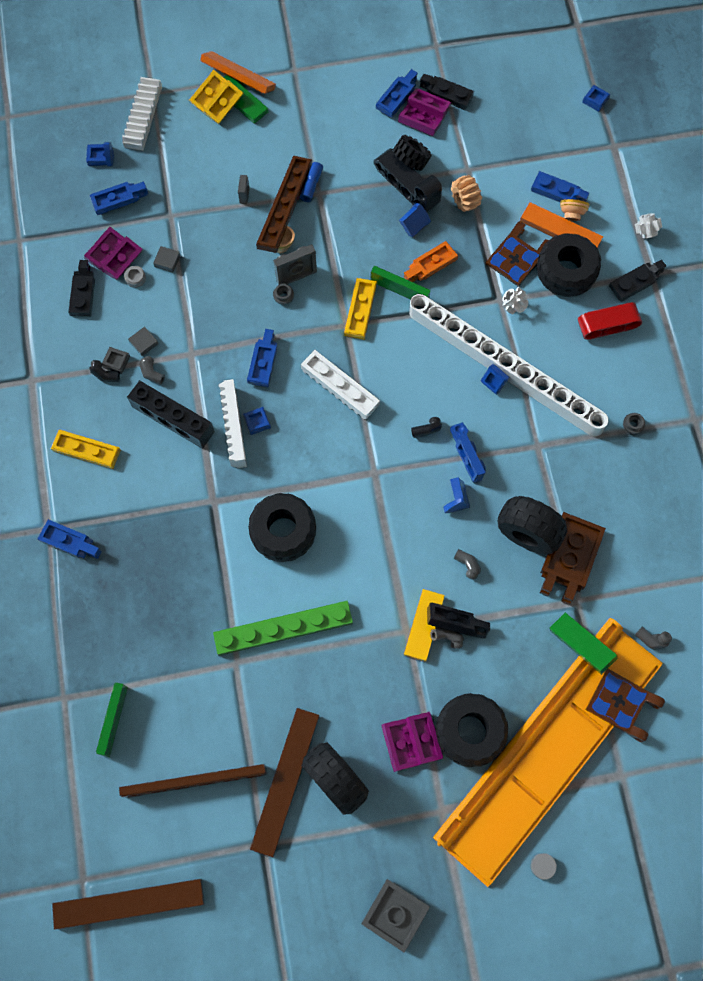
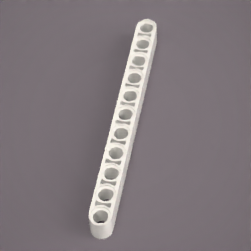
[409,294,608,437]

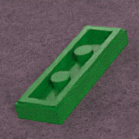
[224,75,268,124]
[371,266,430,300]
[549,613,618,675]
[96,682,128,757]

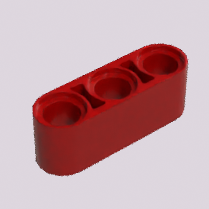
[577,302,643,340]

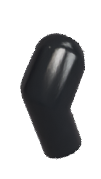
[89,360,120,382]
[411,417,442,438]

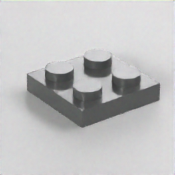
[273,244,317,285]
[361,879,430,953]

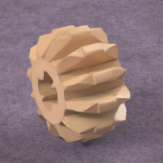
[451,175,482,212]

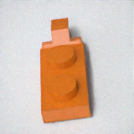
[404,241,458,282]

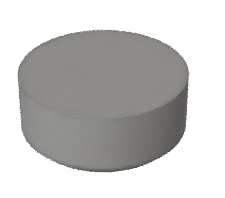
[124,266,146,288]
[530,853,556,880]

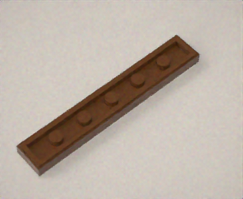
[256,155,312,253]
[250,708,319,857]
[119,764,267,798]
[52,879,204,929]

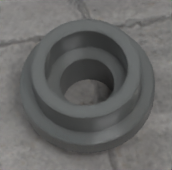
[273,284,294,305]
[623,413,645,434]

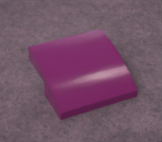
[398,88,451,136]
[84,227,143,280]
[381,712,443,772]

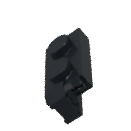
[420,73,474,110]
[68,260,95,316]
[609,260,666,302]
[427,602,490,638]

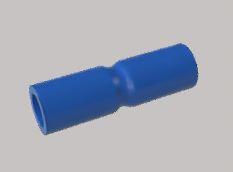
[300,162,323,202]

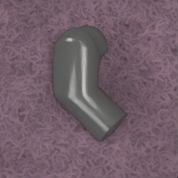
[139,356,165,385]
[454,549,481,580]
[635,626,672,649]
[430,628,464,649]

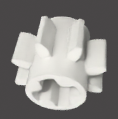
[635,213,662,238]
[502,287,529,315]

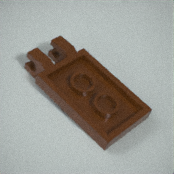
[540,512,606,605]

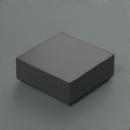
[238,175,250,204]
[153,246,181,272]
[128,326,158,356]
[102,347,130,374]

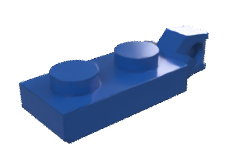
[376,69,418,118]
[531,171,589,202]
[90,181,149,215]
[247,329,277,388]
[450,422,486,484]
[38,519,102,559]

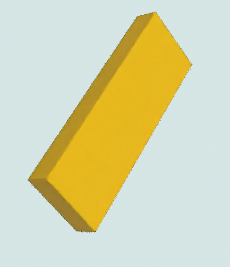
[344,278,377,340]
[51,429,121,469]
[404,589,445,662]

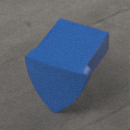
[86,142,114,167]
[399,203,431,237]
[443,477,470,513]

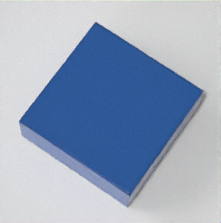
[582,85,610,112]
[481,364,510,394]
[243,407,271,435]

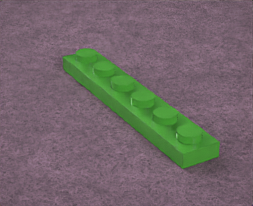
[213,600,353,656]

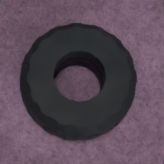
[537,233,601,297]
[248,493,316,562]
[497,496,568,555]
[436,693,509,767]
[301,742,369,815]

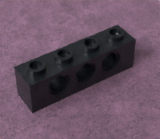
[127,380,215,449]

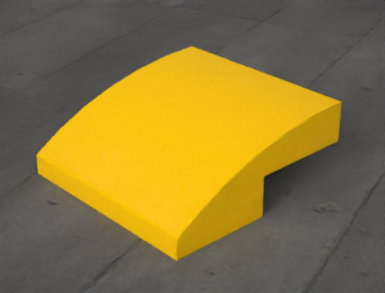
[189,70,244,124]

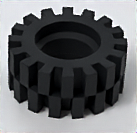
[393,135,432,171]

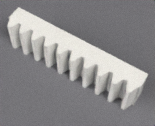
[122,77,162,151]
[301,350,380,420]
[219,379,247,468]

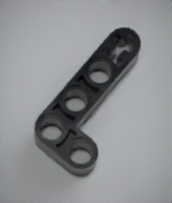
[373,148,442,212]

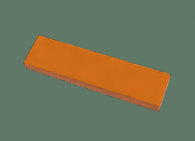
[200,51,276,94]
[520,202,603,248]

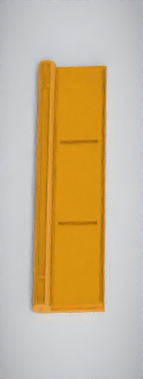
[432,618,663,887]

